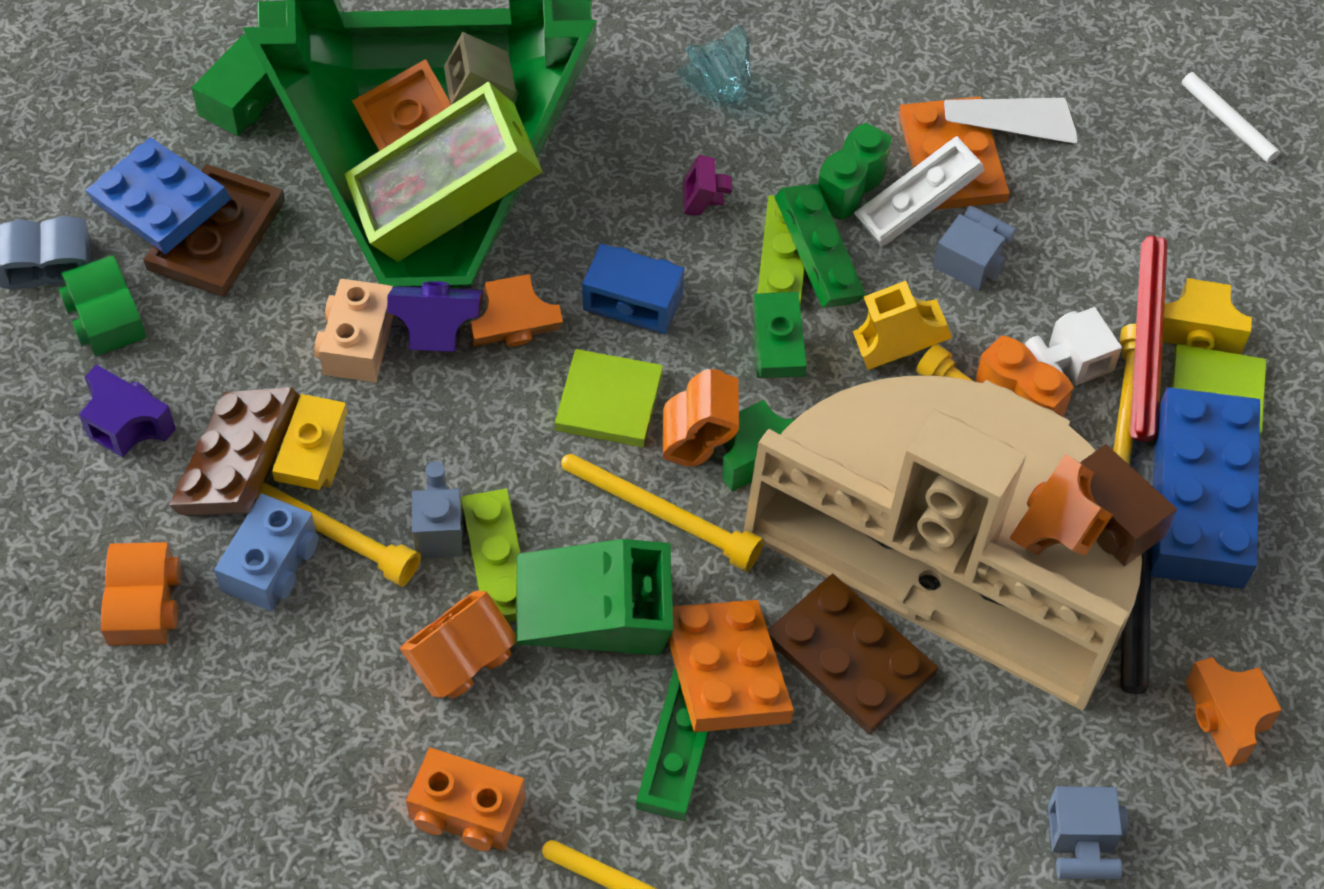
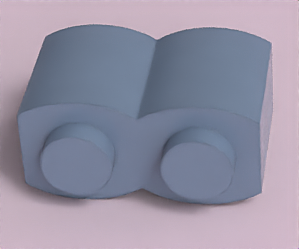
[0,216,91,290]

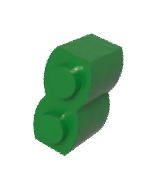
[818,122,892,220]
[58,255,147,356]

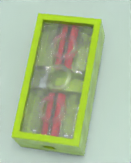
[344,81,543,262]

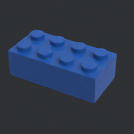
[1151,387,1260,589]

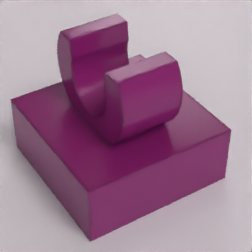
[683,155,733,215]

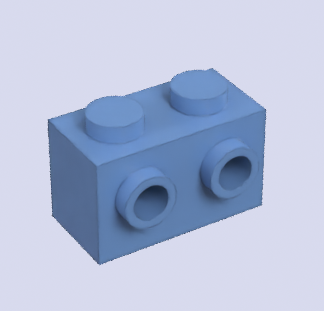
[214,493,319,612]

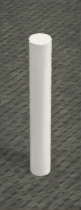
[1182,72,1280,163]

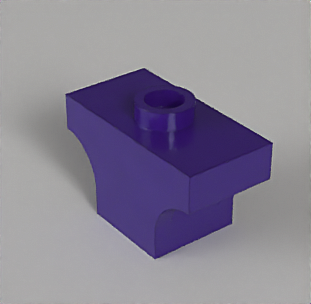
[387,281,483,352]
[78,364,176,457]

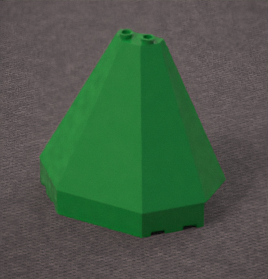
[242,0,597,289]

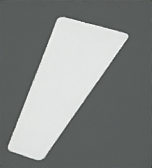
[944,98,1077,144]

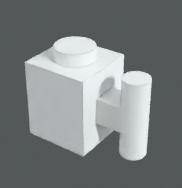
[1025,307,1122,386]

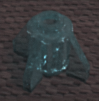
[677,25,751,105]

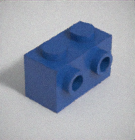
[582,243,685,334]

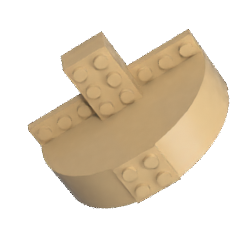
[744,376,1142,710]

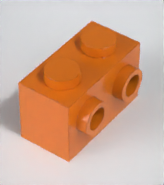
[406,747,526,851]

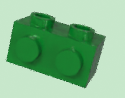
[191,34,278,136]

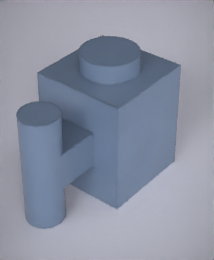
[933,205,1017,291]
[412,461,464,558]
[1048,786,1128,880]

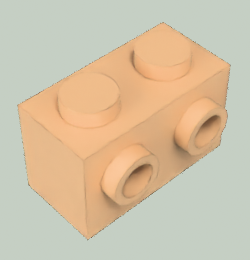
[314,279,395,383]

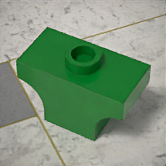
[753,292,807,378]
[722,399,796,492]

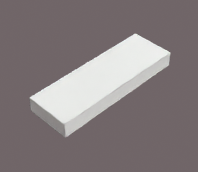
[854,136,985,247]

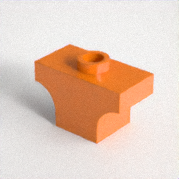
[469,274,563,347]
[1009,454,1113,556]
[1185,657,1282,768]

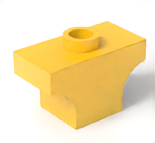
[1163,278,1252,354]
[853,281,952,370]
[272,394,348,490]

